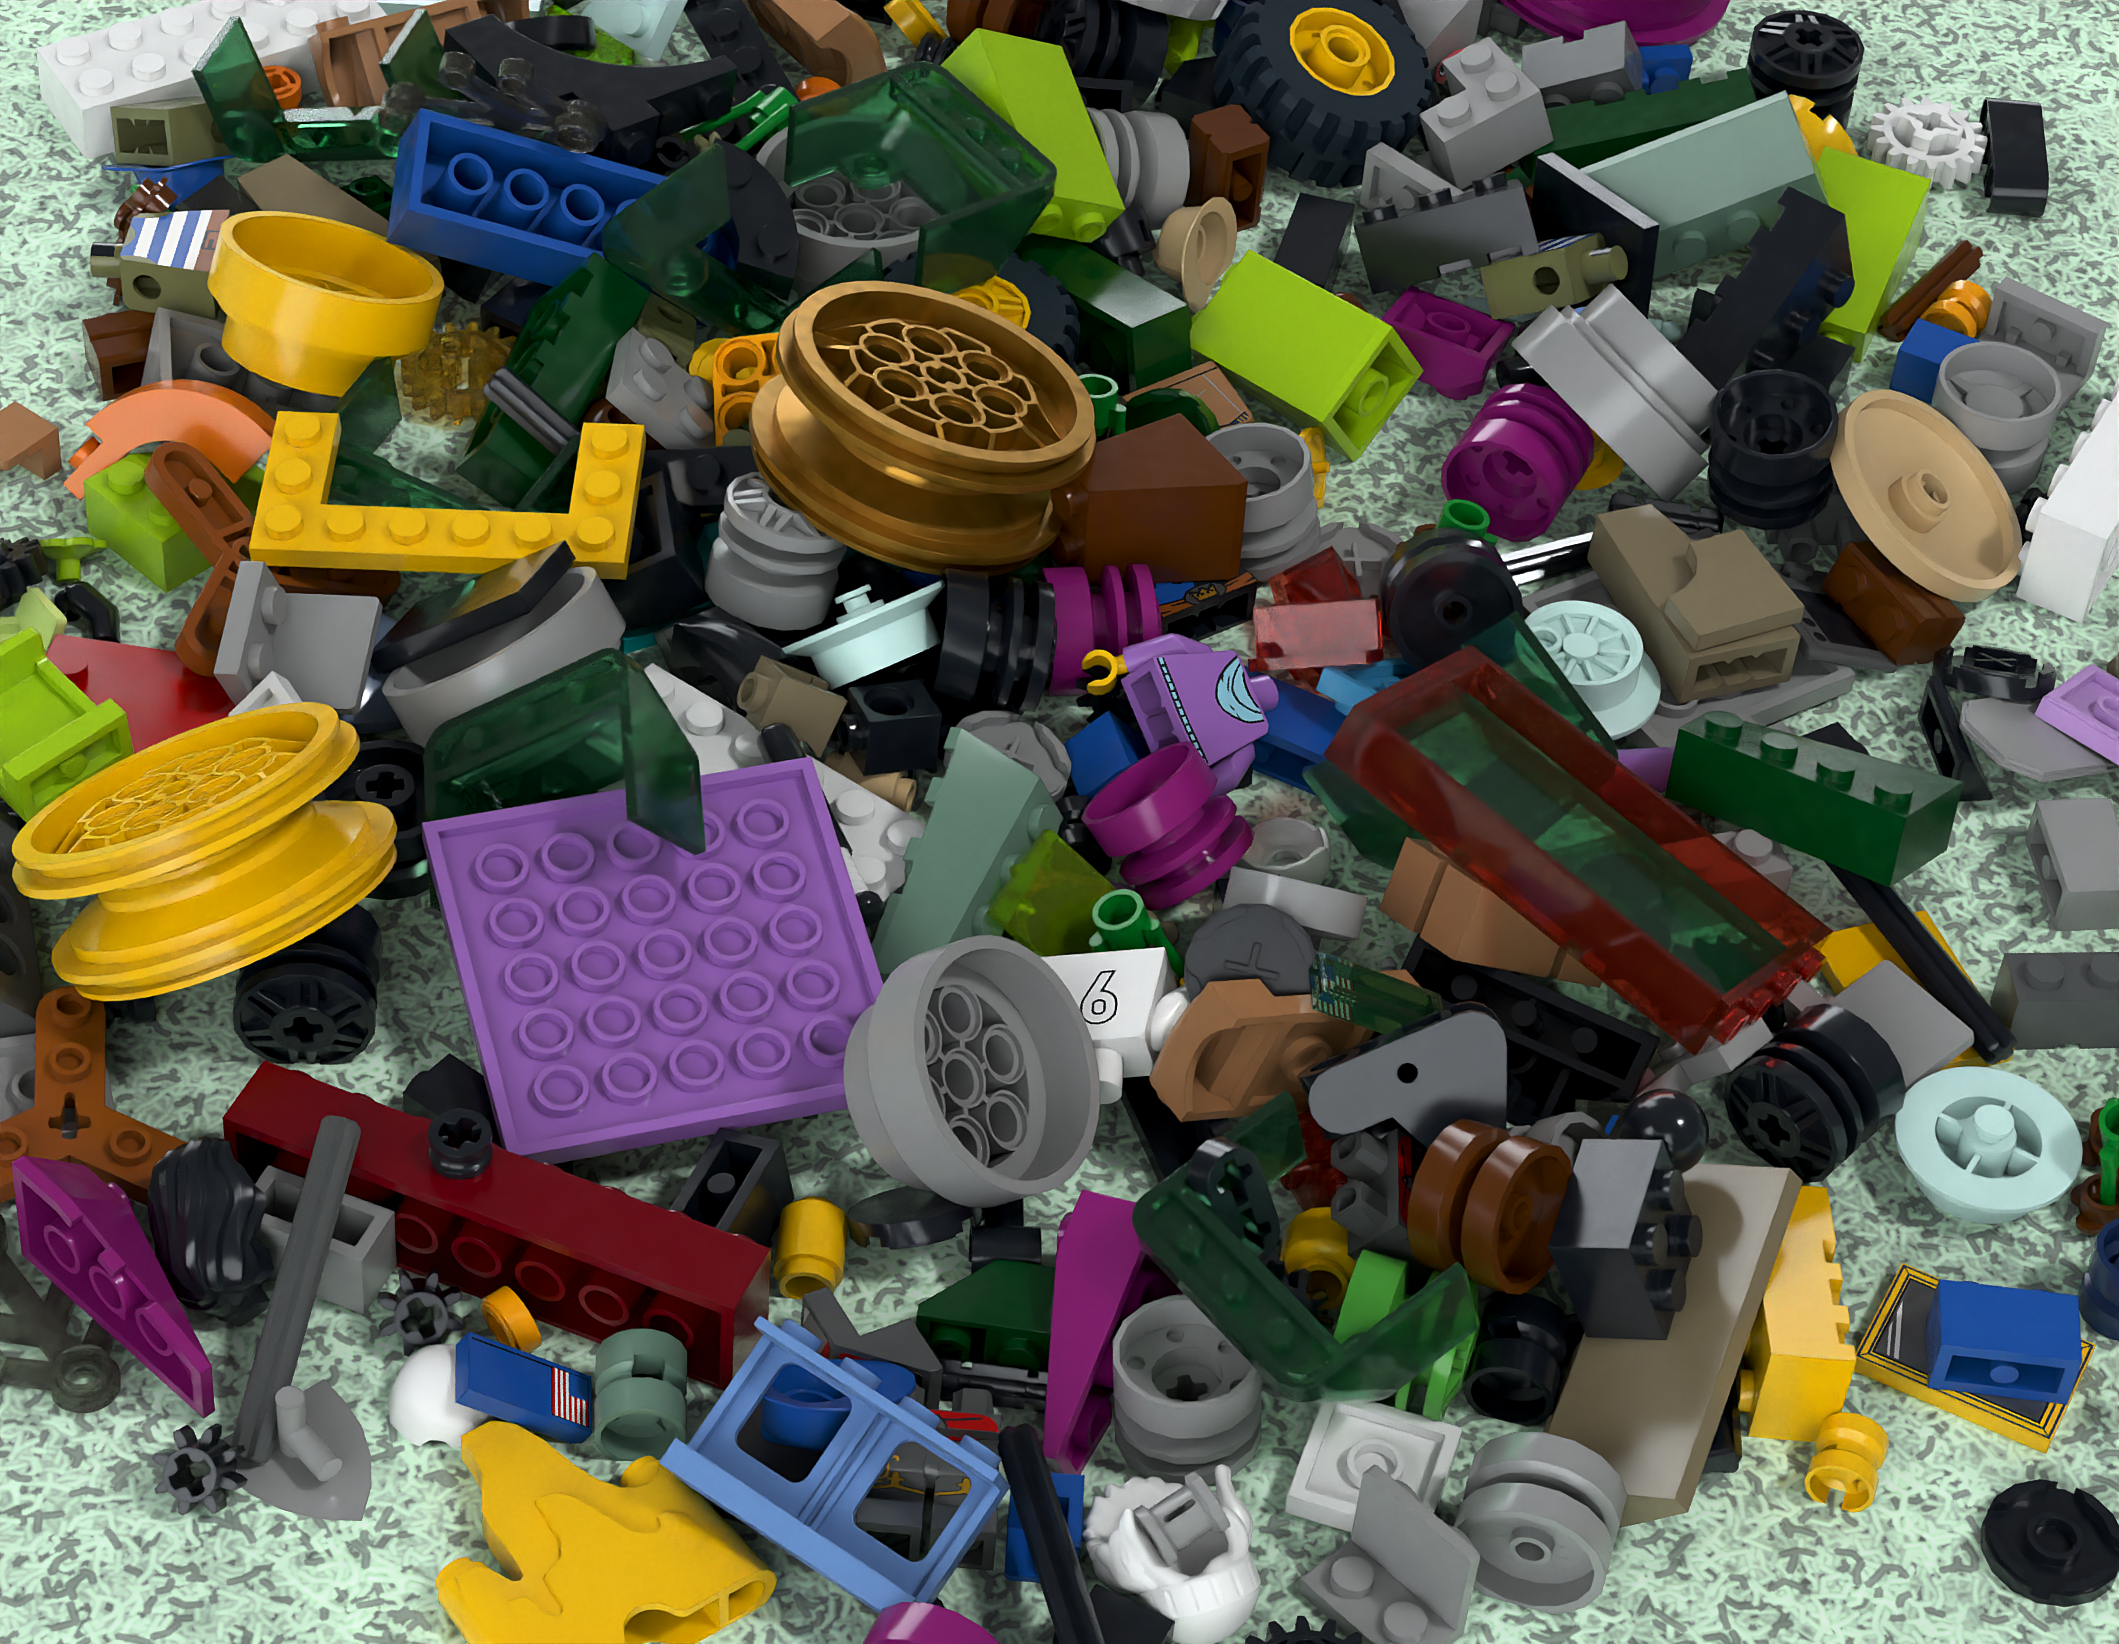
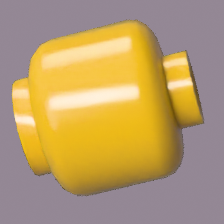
[1279,1207,1357,1310]

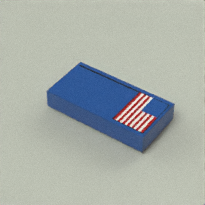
[455,1332,592,1444]

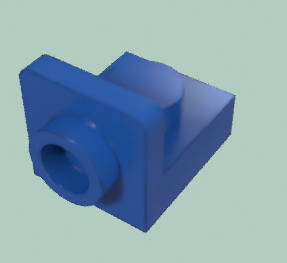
[1638,44,1693,95]

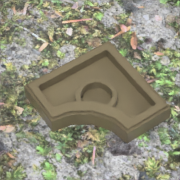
[1664,529,1805,652]

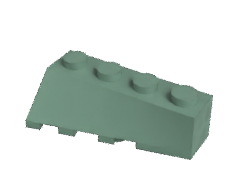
[871,727,1064,984]

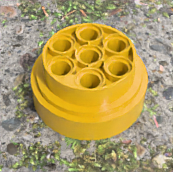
[207,211,444,397]

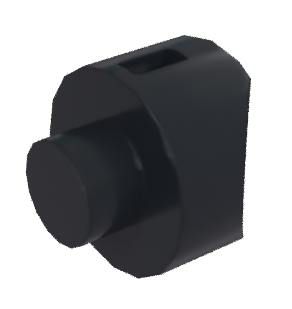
[1075,205,1156,277]

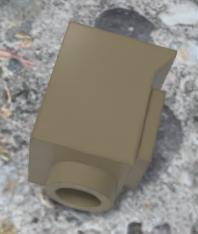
[737,655,847,758]

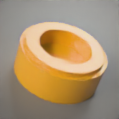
[481,1286,542,1353]

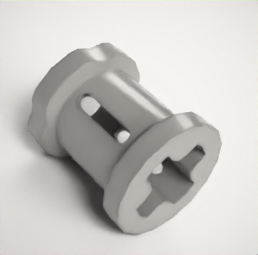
[1133,1470,1230,1567]

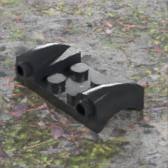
[668,554,933,718]

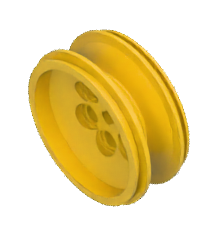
[12,702,397,1001]

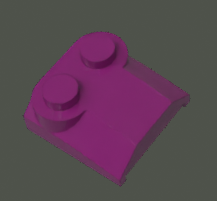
[1380,285,1516,400]

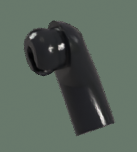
[53,581,121,643]

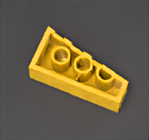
[1736,1185,1857,1442]

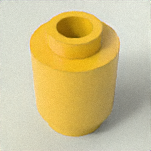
[773,1196,848,1300]

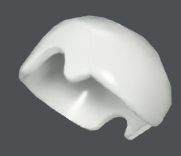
[1236,816,1331,885]
[387,1344,497,1448]

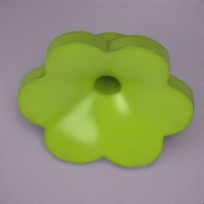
[39,537,107,582]

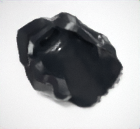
[147,1136,274,1327]

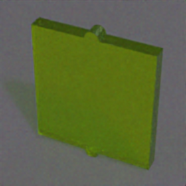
[986,828,1117,957]

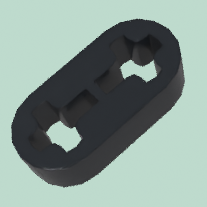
[1188,1137,1280,1266]

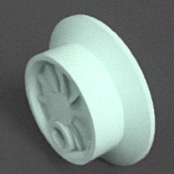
[782,580,945,691]
[1488,600,1661,744]
[1894,1066,2083,1224]

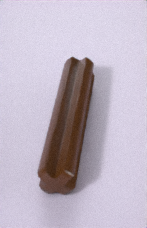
[1878,240,1983,342]

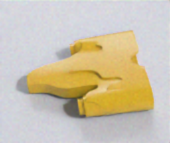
[435,1420,777,1644]

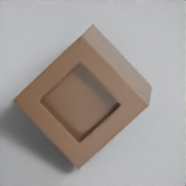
[0,401,62,480]

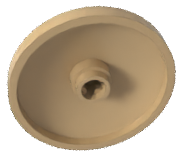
[1830,389,2023,603]

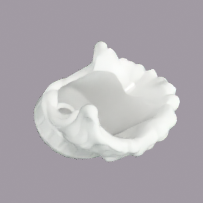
[1082,1464,1261,1644]

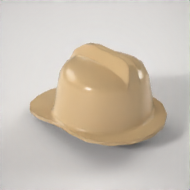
[1152,197,1237,314]

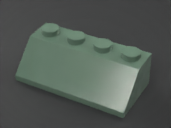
[1579,90,1830,280]

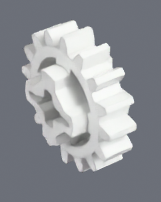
[1866,97,1988,189]

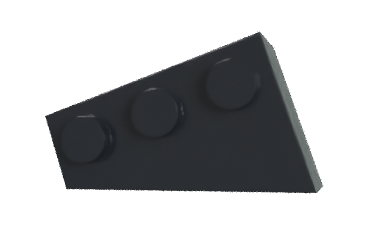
[1354,172,1540,295]

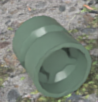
[594,1329,687,1461]

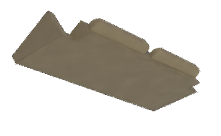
[1543,1163,1803,1528]

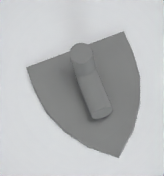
[222,1379,371,1521]

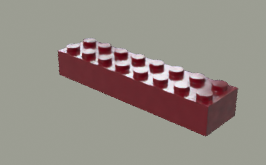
[222,1060,771,1391]

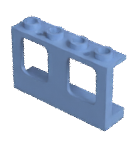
[659,1315,1011,1614]

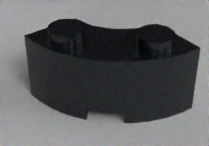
[694,137,799,302]

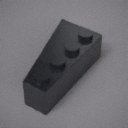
[1675,186,1855,441]

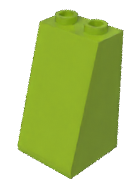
[911,28,1125,243]
[1817,146,1931,363]
[1190,249,1424,462]

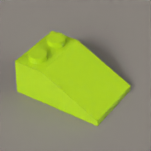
[83,452,265,593]

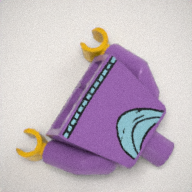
[1082,633,1279,797]

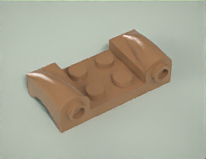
[307,0,530,147]
[742,0,887,107]
[1149,969,1436,1122]

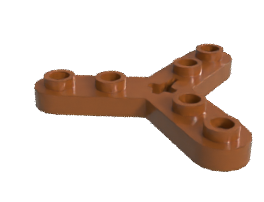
[144,441,401,677]
[0,986,188,1206]

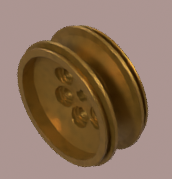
[749,281,1096,577]

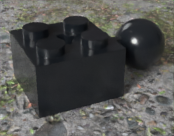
[1548,1088,1709,1340]

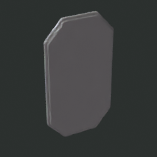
[1959,697,2119,782]

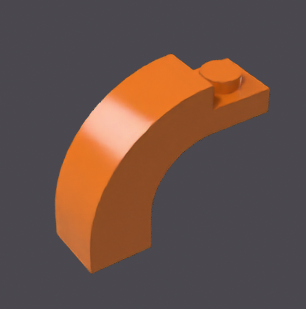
[63,379,276,501]

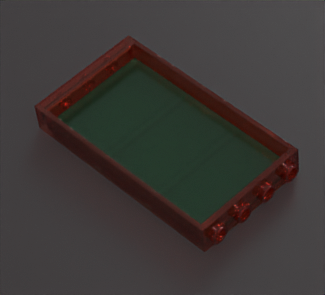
[1323,644,1833,1056]

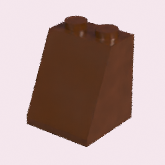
[1048,413,1248,586]

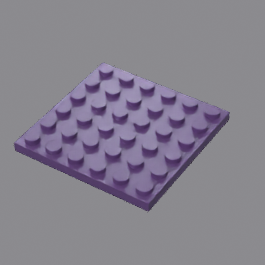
[422,756,883,1164]

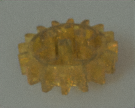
[401,321,517,426]

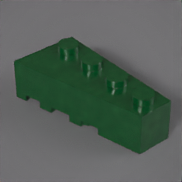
[1518,68,1757,186]
[994,233,1192,397]
[454,251,651,509]
[1665,711,1963,887]

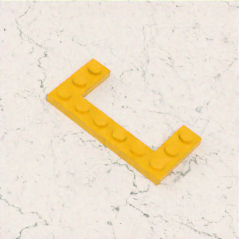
[249,411,646,580]

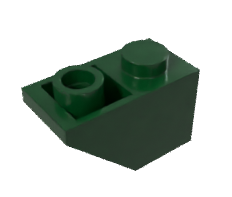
[916,1259,1055,1375]

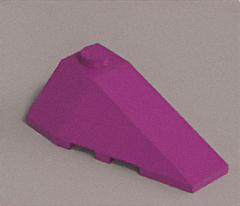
[11,1155,215,1419]
[1043,1189,1192,1475]

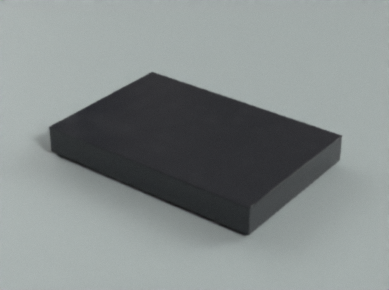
[1531,152,1660,319]
[371,540,576,674]

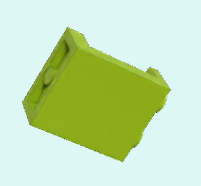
[0,627,134,823]

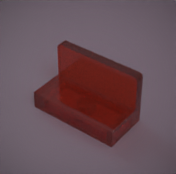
[1248,598,1384,672]

